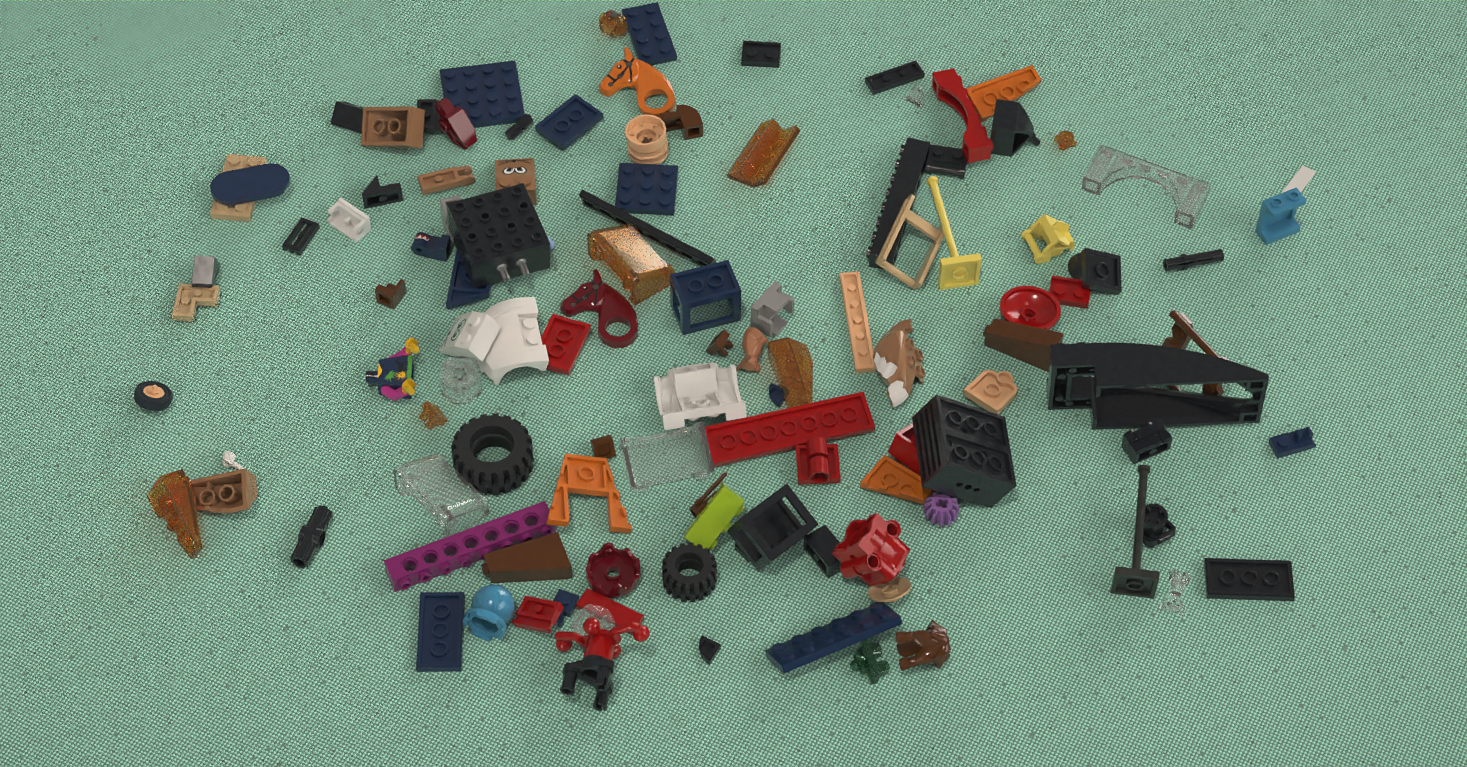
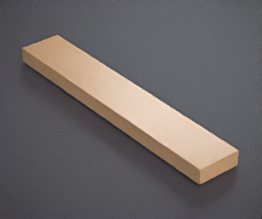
[839,271,876,373]

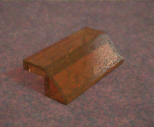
[727,119,801,188]

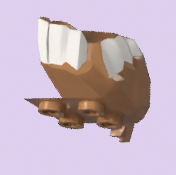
[873,319,925,408]

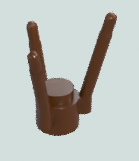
[689,472,727,518]

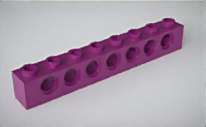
[384,501,556,592]

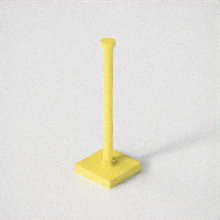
[926,176,982,290]

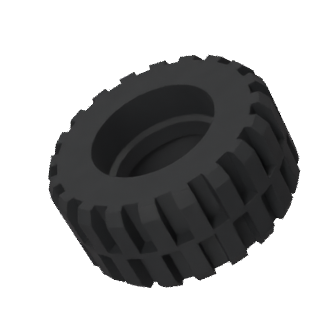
[451,413,534,496]

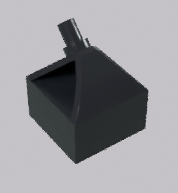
[990,99,1041,157]

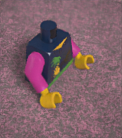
[366,338,419,401]

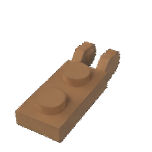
[417,165,476,195]

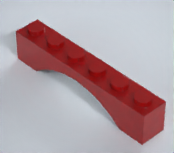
[932,68,993,163]

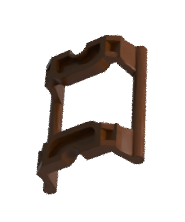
[1162,310,1228,396]

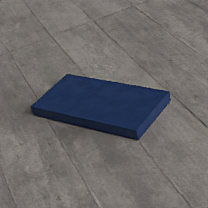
[416,592,465,672]

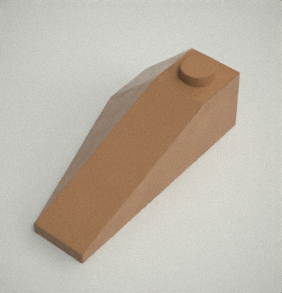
[167,468,257,514]

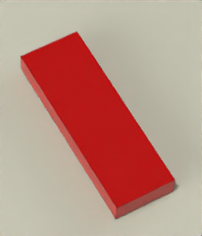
[576,588,644,635]

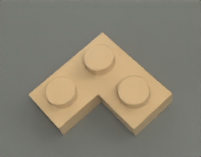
[172,283,221,322]

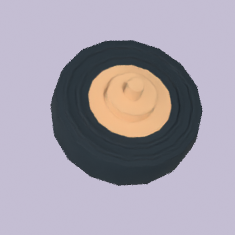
[134,381,172,411]

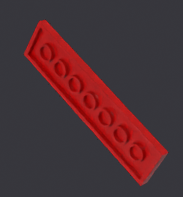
[702,392,875,467]

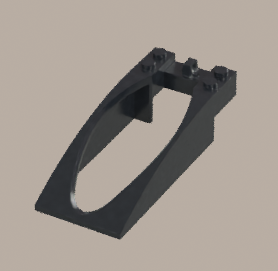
[1046,342,1269,430]

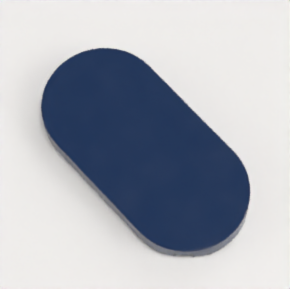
[210,163,290,206]

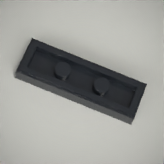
[865,60,925,95]

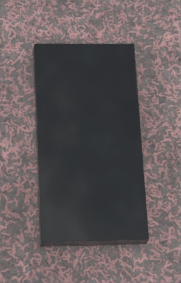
[1204,558,1295,601]

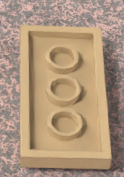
[210,154,267,222]

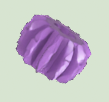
[923,492,960,528]

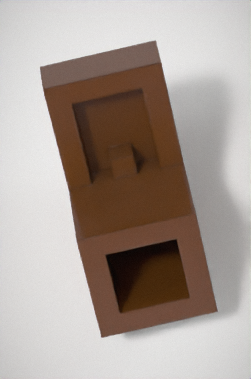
[660,105,703,140]

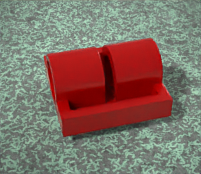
[795,437,841,485]

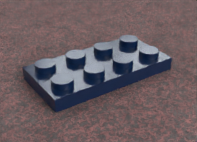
[622,2,677,66]

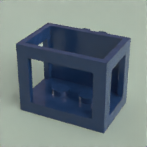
[670,260,741,335]

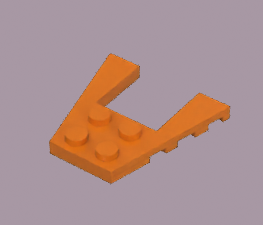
[546,453,632,534]

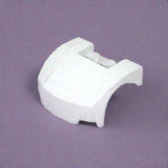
[476,297,549,386]
[654,363,747,430]

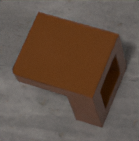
[375,279,406,309]

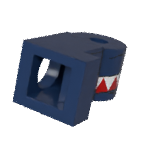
[411,232,452,262]

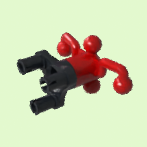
[554,617,650,711]

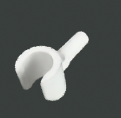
[222,451,244,470]

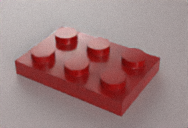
[541,314,591,376]

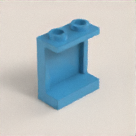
[1255,187,1307,245]

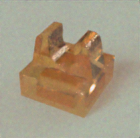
[419,401,448,429]

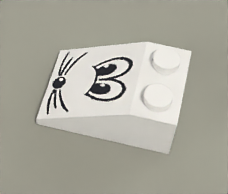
[438,311,501,362]

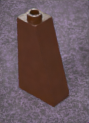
[983,318,1064,372]
[481,532,572,584]

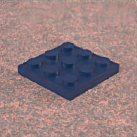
[615,163,678,216]

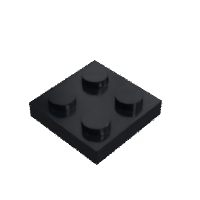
[1081,248,1122,295]

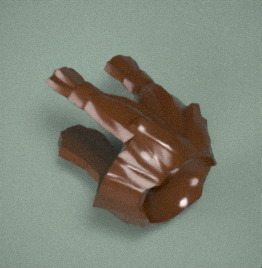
[895,620,951,671]

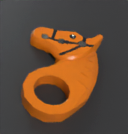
[599,47,676,118]

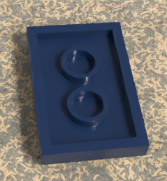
[535,94,604,151]

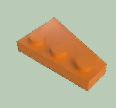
[860,455,936,505]

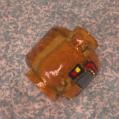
[599,10,627,38]

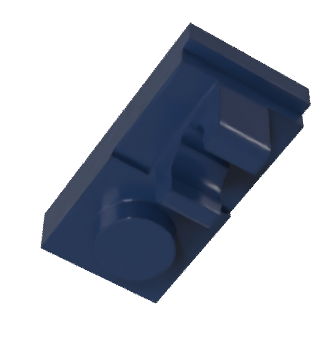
[1268,426,1316,459]

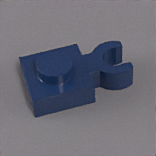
[553,589,579,628]

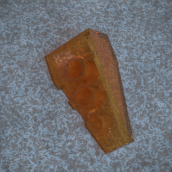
[767,337,813,408]
[146,469,202,559]

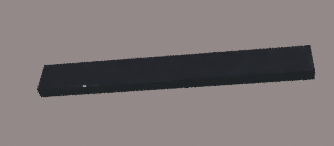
[579,189,717,266]

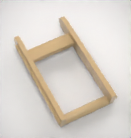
[875,194,950,290]

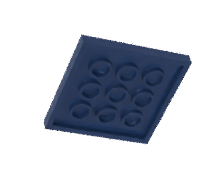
[440,60,525,128]

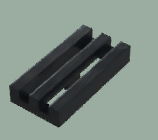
[282,217,320,256]

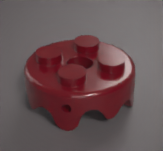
[586,543,640,598]

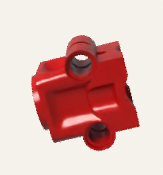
[832,513,910,586]

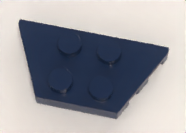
[446,250,492,309]

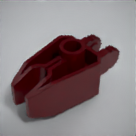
[435,98,477,150]

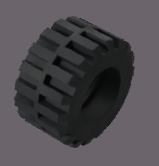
[662,542,717,603]

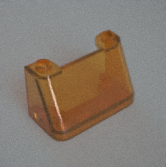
[587,224,675,306]

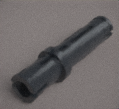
[1163,249,1224,272]

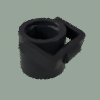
[1143,503,1176,548]

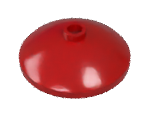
[1000,286,1061,330]

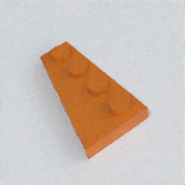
[967,65,1041,122]

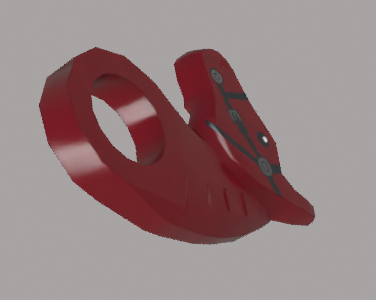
[560,269,638,348]

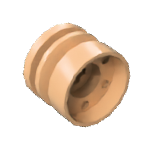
[625,114,669,165]

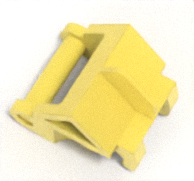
[1021,214,1075,264]

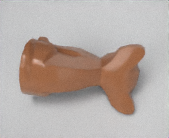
[736,327,768,372]

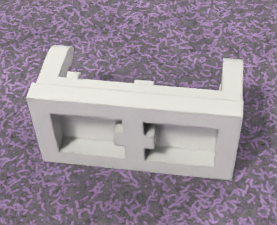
[327,197,371,242]

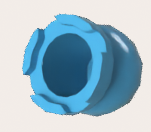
[463,584,515,641]

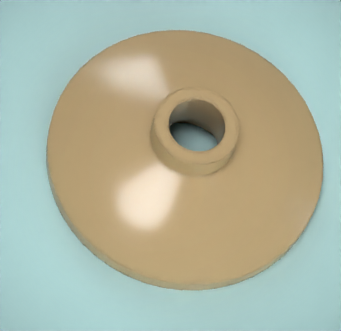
[868,577,911,603]

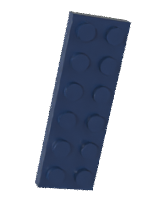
[765,602,902,673]

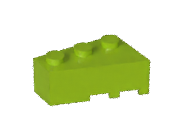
[684,482,745,551]

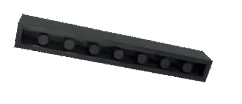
[866,137,930,270]

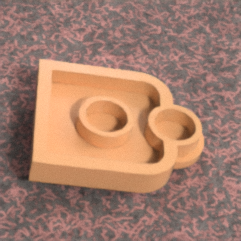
[963,370,1017,414]

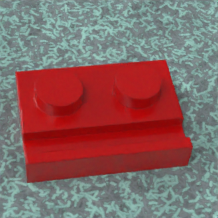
[1049,275,1091,309]
[511,596,564,634]

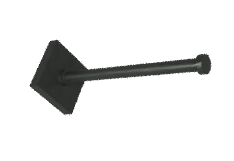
[1110,465,1160,599]

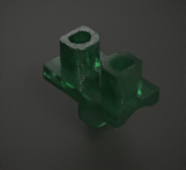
[850,639,890,684]

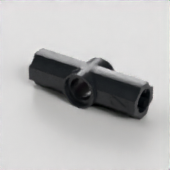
[290,505,333,569]

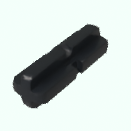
[505,114,533,140]

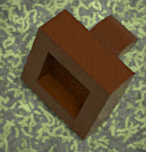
[705,330,734,357]
[590,435,616,459]

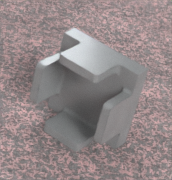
[750,281,795,337]

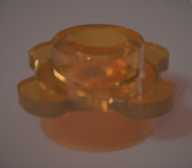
[1054,131,1077,150]

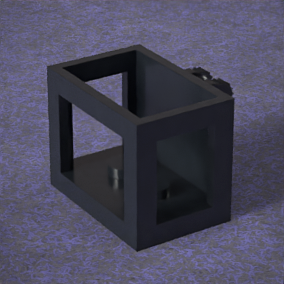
[727,484,819,572]

